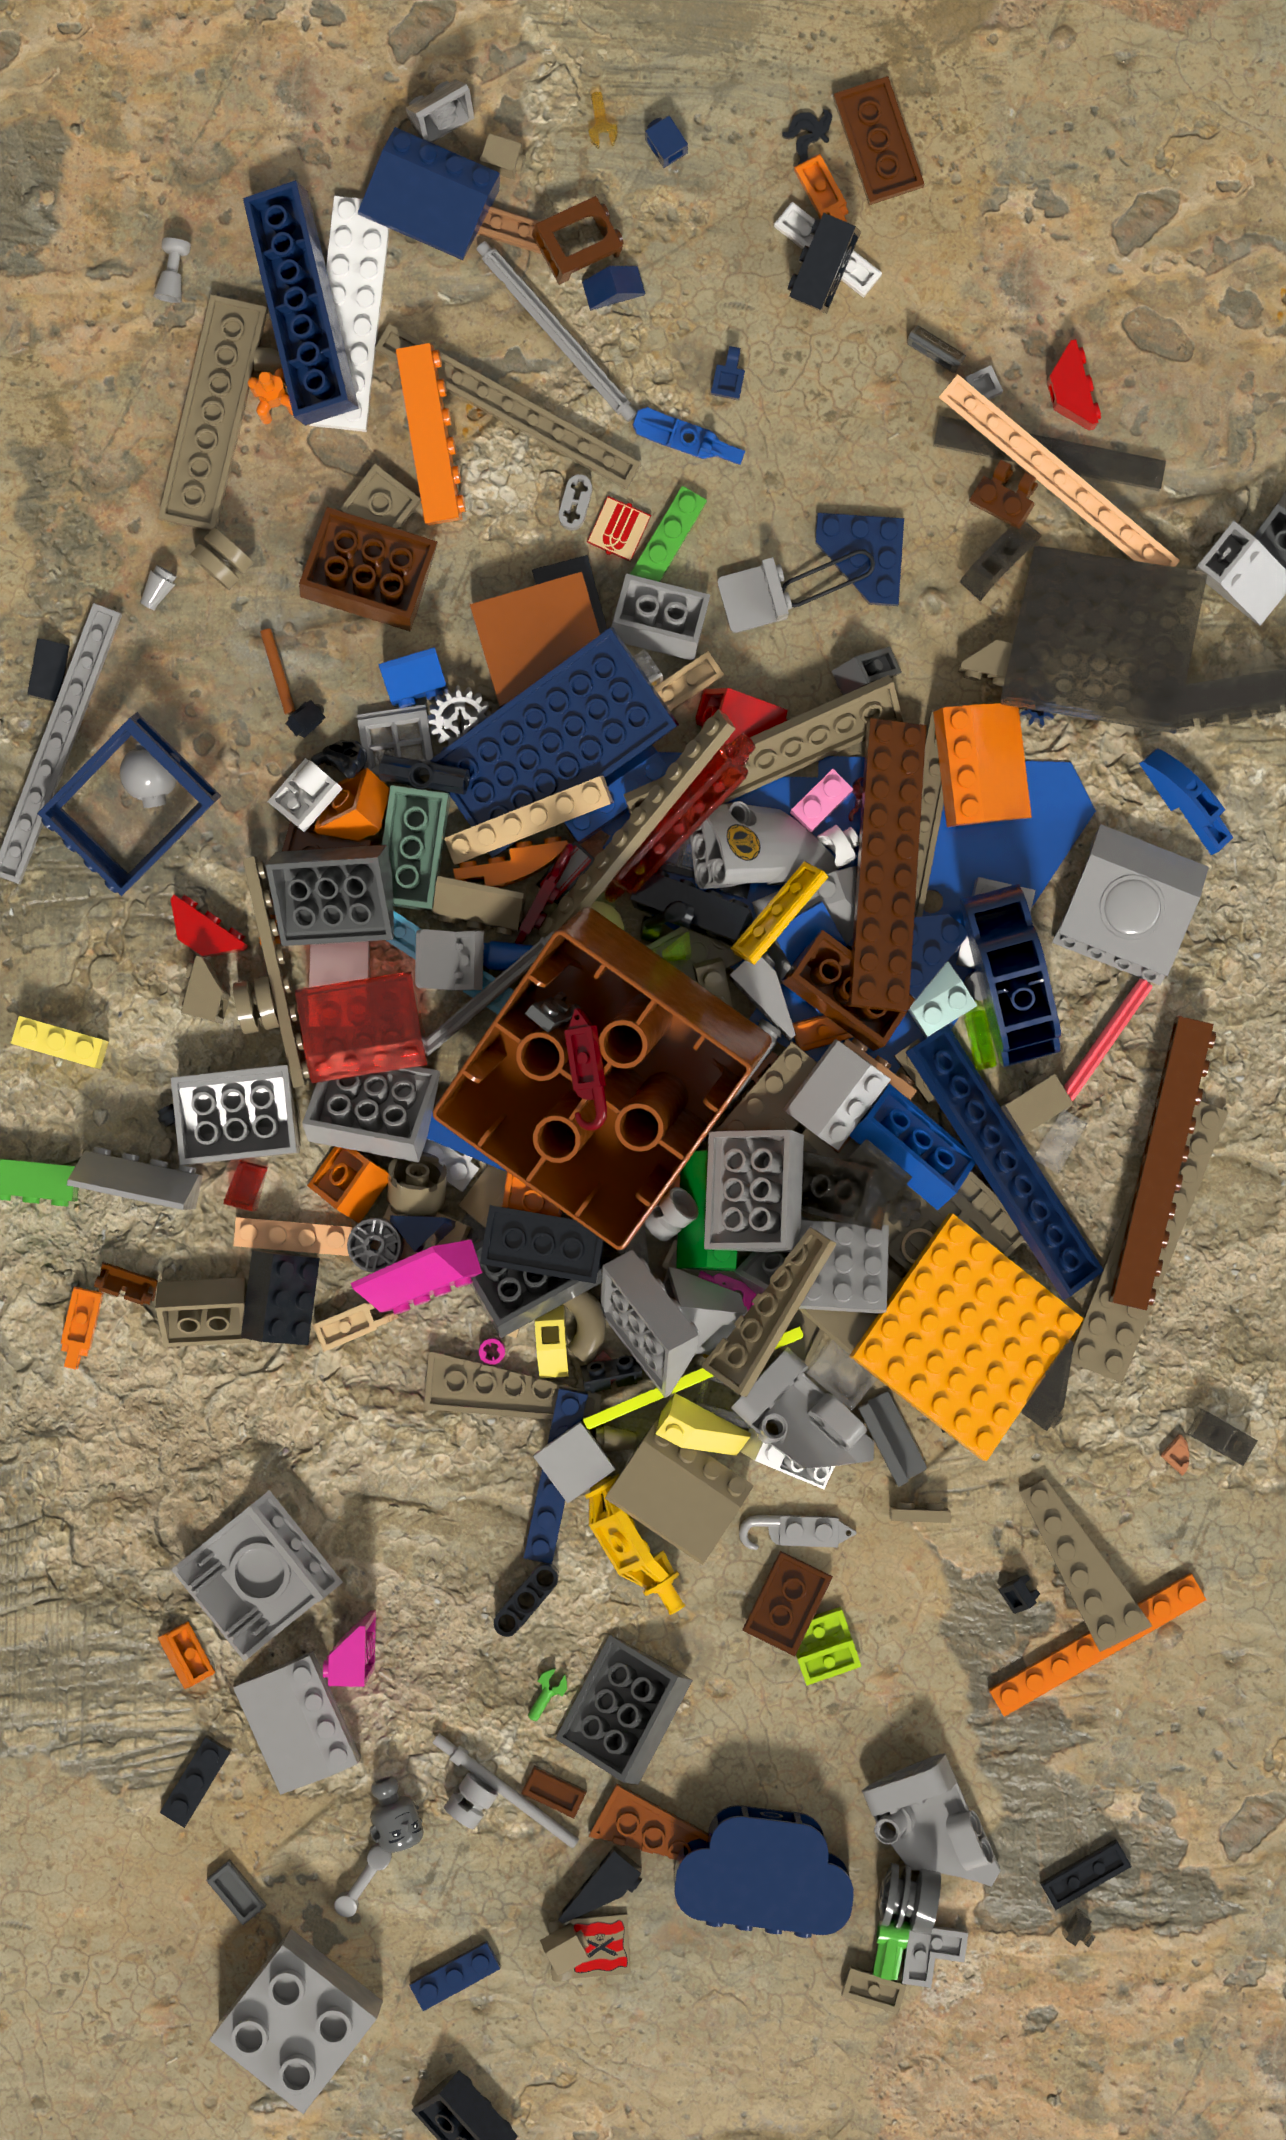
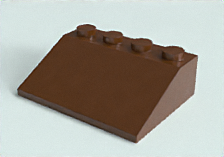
[299,507,438,632]

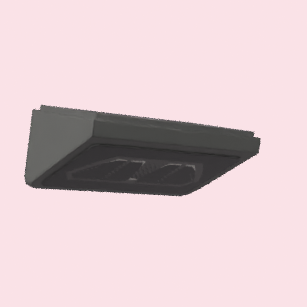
[907,326,966,373]

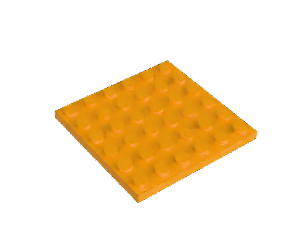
[850,1213,1084,1462]

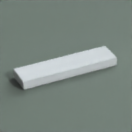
[774,202,882,298]

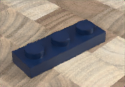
[409,1941,501,2011]

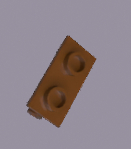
[94,1262,158,1306]

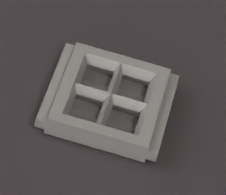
[357,704,434,782]

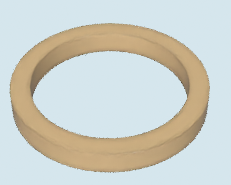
[901,1228,933,1264]

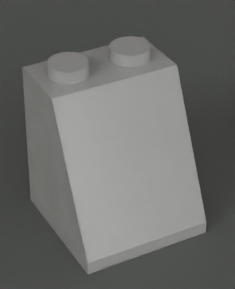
[663,1267,748,1355]

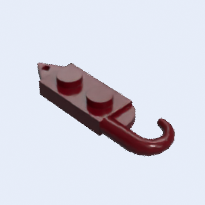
[515,844,574,944]
[564,1008,607,1131]

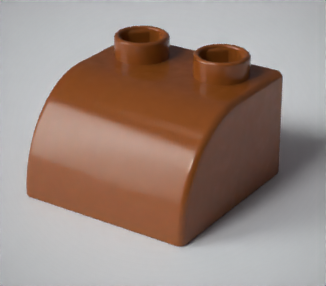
[433,907,772,1250]

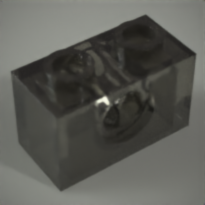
[1187,1409,1258,1466]

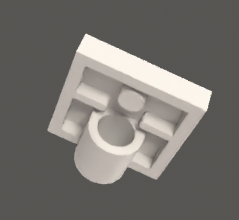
[267,758,343,832]

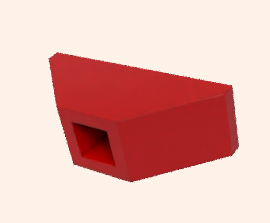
[1047,339,1101,431]
[170,894,249,958]

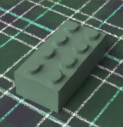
[382,785,451,912]

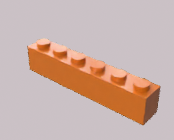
[396,343,466,526]

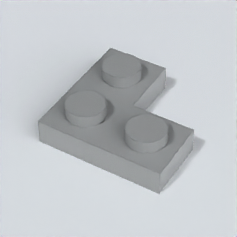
[901,1926,968,1988]

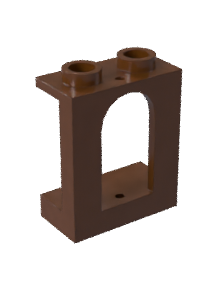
[532,196,624,285]

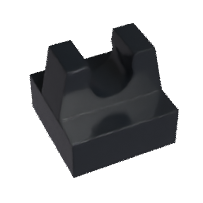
[998,1574,1040,1614]

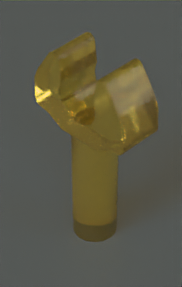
[588,92,618,149]

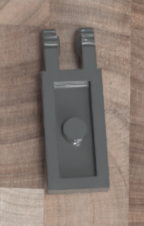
[525,992,581,1032]

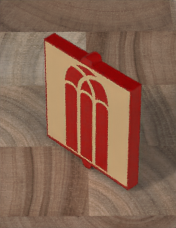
[587,496,651,562]

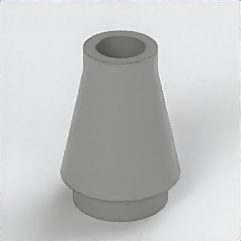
[140,565,177,611]

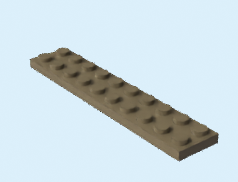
[623,675,903,839]
[1067,1101,1228,1383]

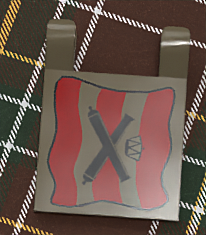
[548,1913,631,1982]

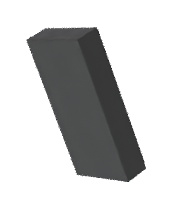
[206,1859,267,1925]

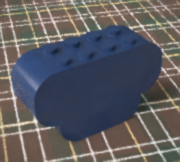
[960,884,1061,1067]
[674,1805,854,1938]

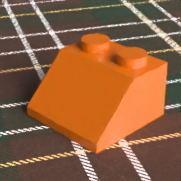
[314,768,390,841]
[307,1146,388,1223]

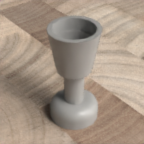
[153,237,191,303]

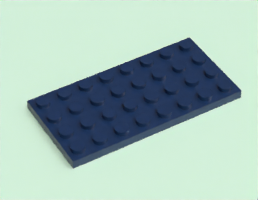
[431,627,679,858]

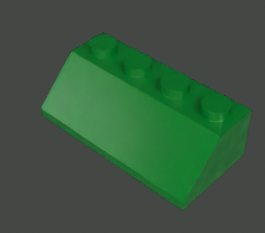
[676,1150,737,1272]

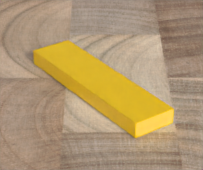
[731,861,828,965]

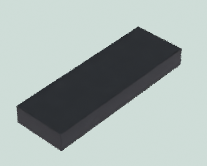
[1040,1839,1132,1910]

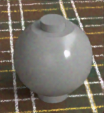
[120,743,177,808]

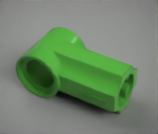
[872,1919,910,1980]

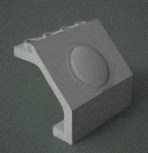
[1052,824,1209,985]
[171,1490,343,1661]

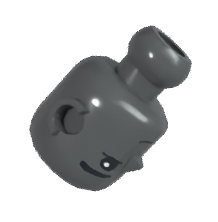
[370,1776,424,1853]

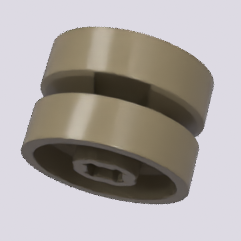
[189,527,253,590]
[233,975,280,1035]

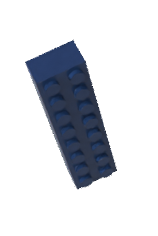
[243,180,359,426]

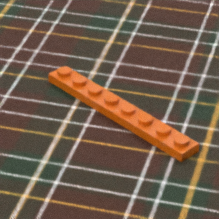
[988,1573,1207,1717]

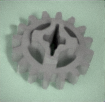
[428,686,491,746]

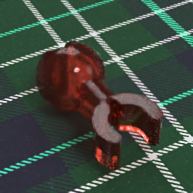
[848,777,863,822]

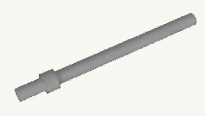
[432,1733,579,1849]

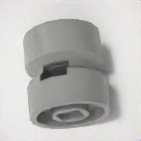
[645,1187,699,1241]
[444,1772,498,1829]

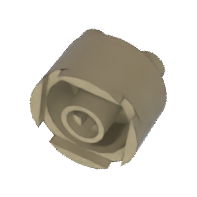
[387,1152,447,1217]

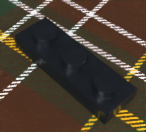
[160,1736,232,1828]

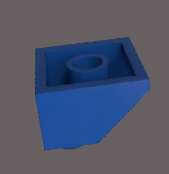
[378,647,448,708]

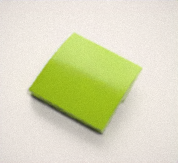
[796,1607,862,1686]

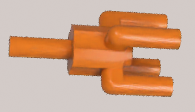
[248,368,293,424]

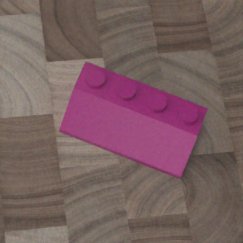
[351,1239,482,1315]
[323,1610,376,1687]

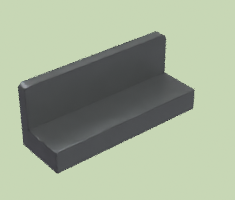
[857,1391,927,1487]

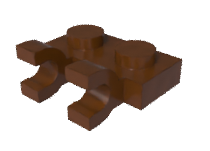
[969,460,1038,530]

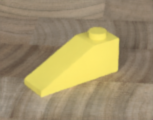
[655,1393,751,1456]

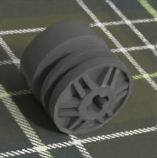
[878,1863,941,1935]

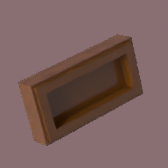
[521,1765,587,1819]

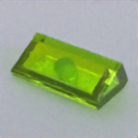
[662,931,692,962]
[964,1010,997,1071]

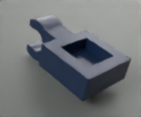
[711,346,745,400]

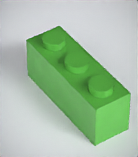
[0,1159,79,1207]

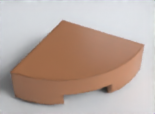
[1160,1434,1189,1476]

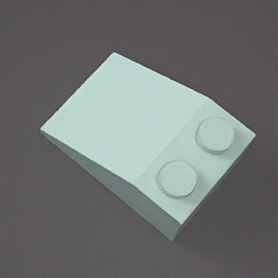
[908,962,977,1038]

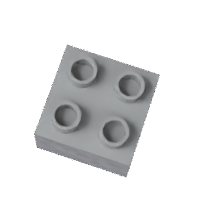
[209,1929,383,2114]

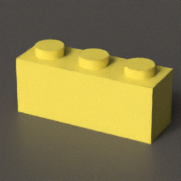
[11,1016,109,1069]

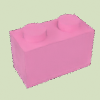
[790,769,853,833]

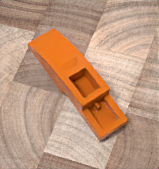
[453,837,568,888]

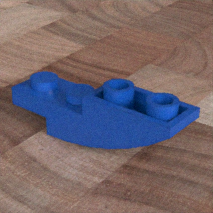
[1139,748,1233,855]

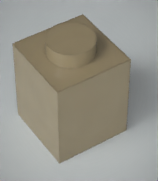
[480,134,526,180]
[540,1923,589,1976]

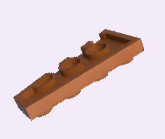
[588,1783,708,1860]

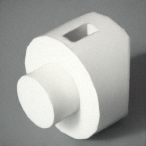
[817,825,859,870]

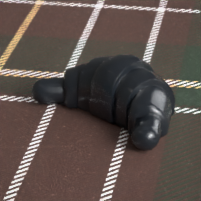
[310,740,367,778]

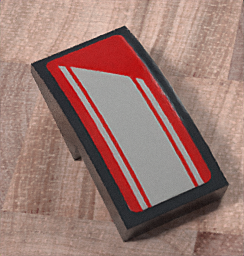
[536,841,595,904]

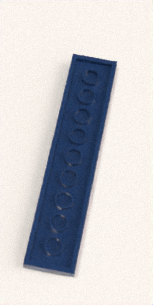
[906,1025,1104,1300]

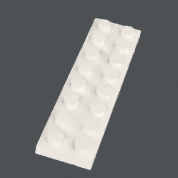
[309,196,390,432]

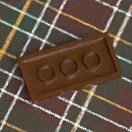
[833,76,924,205]

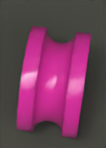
[479,1338,505,1365]

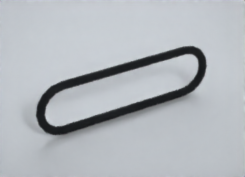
[782,549,875,608]

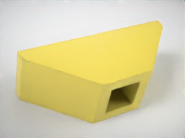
[535,1304,569,1378]

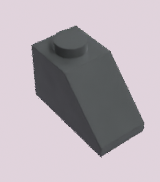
[832,647,902,695]

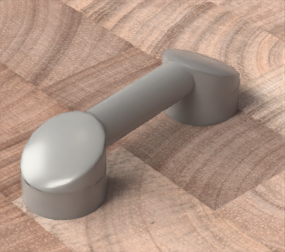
[334,1843,392,1917]

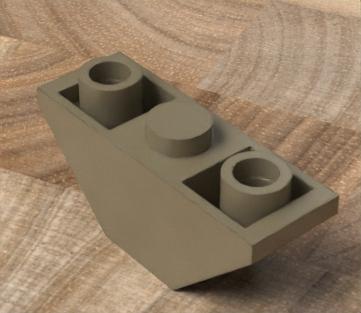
[958,640,1047,693]

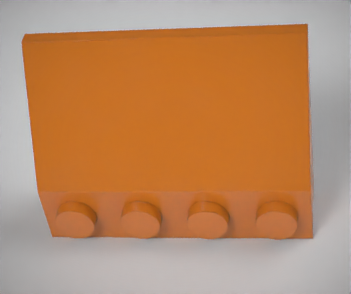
[933,702,1032,827]

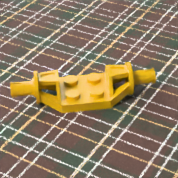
[584,1474,686,1615]

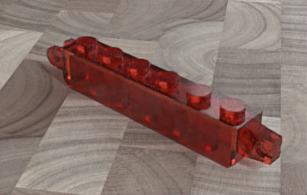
[604,733,756,903]

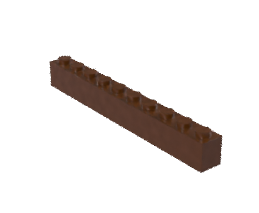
[1109,1016,1216,1311]

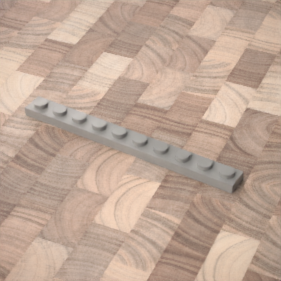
[0,603,122,885]

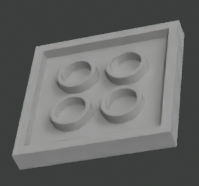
[799,1220,889,1314]

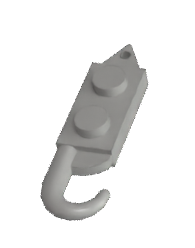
[739,1515,857,1550]

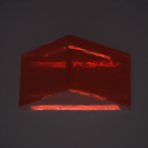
[223,1160,268,1211]

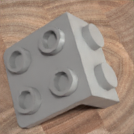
[718,557,792,633]
[415,929,484,991]

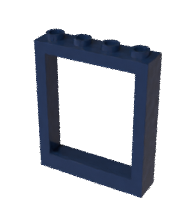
[37,712,221,896]

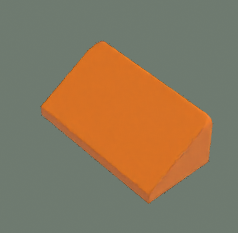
[158,1621,215,1689]

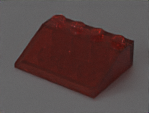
[295,971,428,1083]

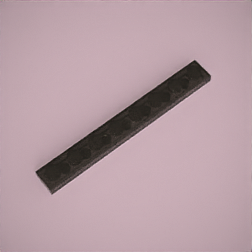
[933,415,1166,491]

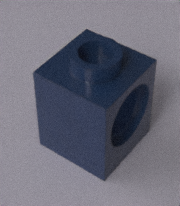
[645,115,688,168]

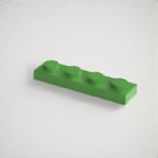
[630,486,707,582]

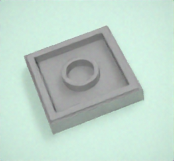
[533,1421,616,1503]

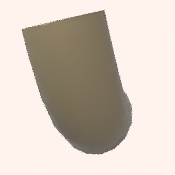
[564,1289,606,1364]

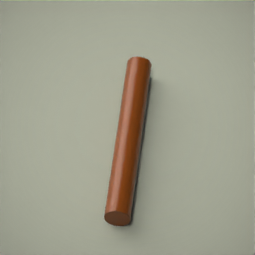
[260,628,295,715]

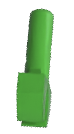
[528,1668,567,1721]

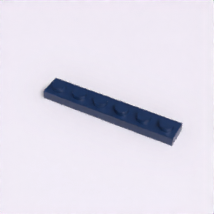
[524,1387,588,1564]

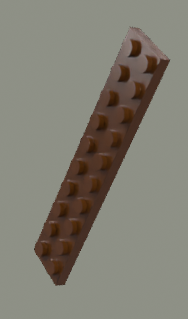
[848,718,926,1013]

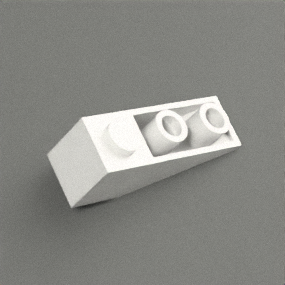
[740,1427,835,1489]

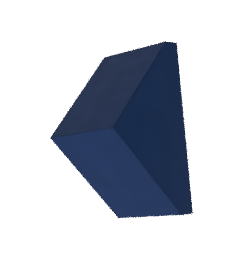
[582,266,645,311]
[390,1215,456,1253]

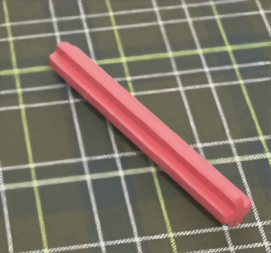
[1064,978,1152,1101]

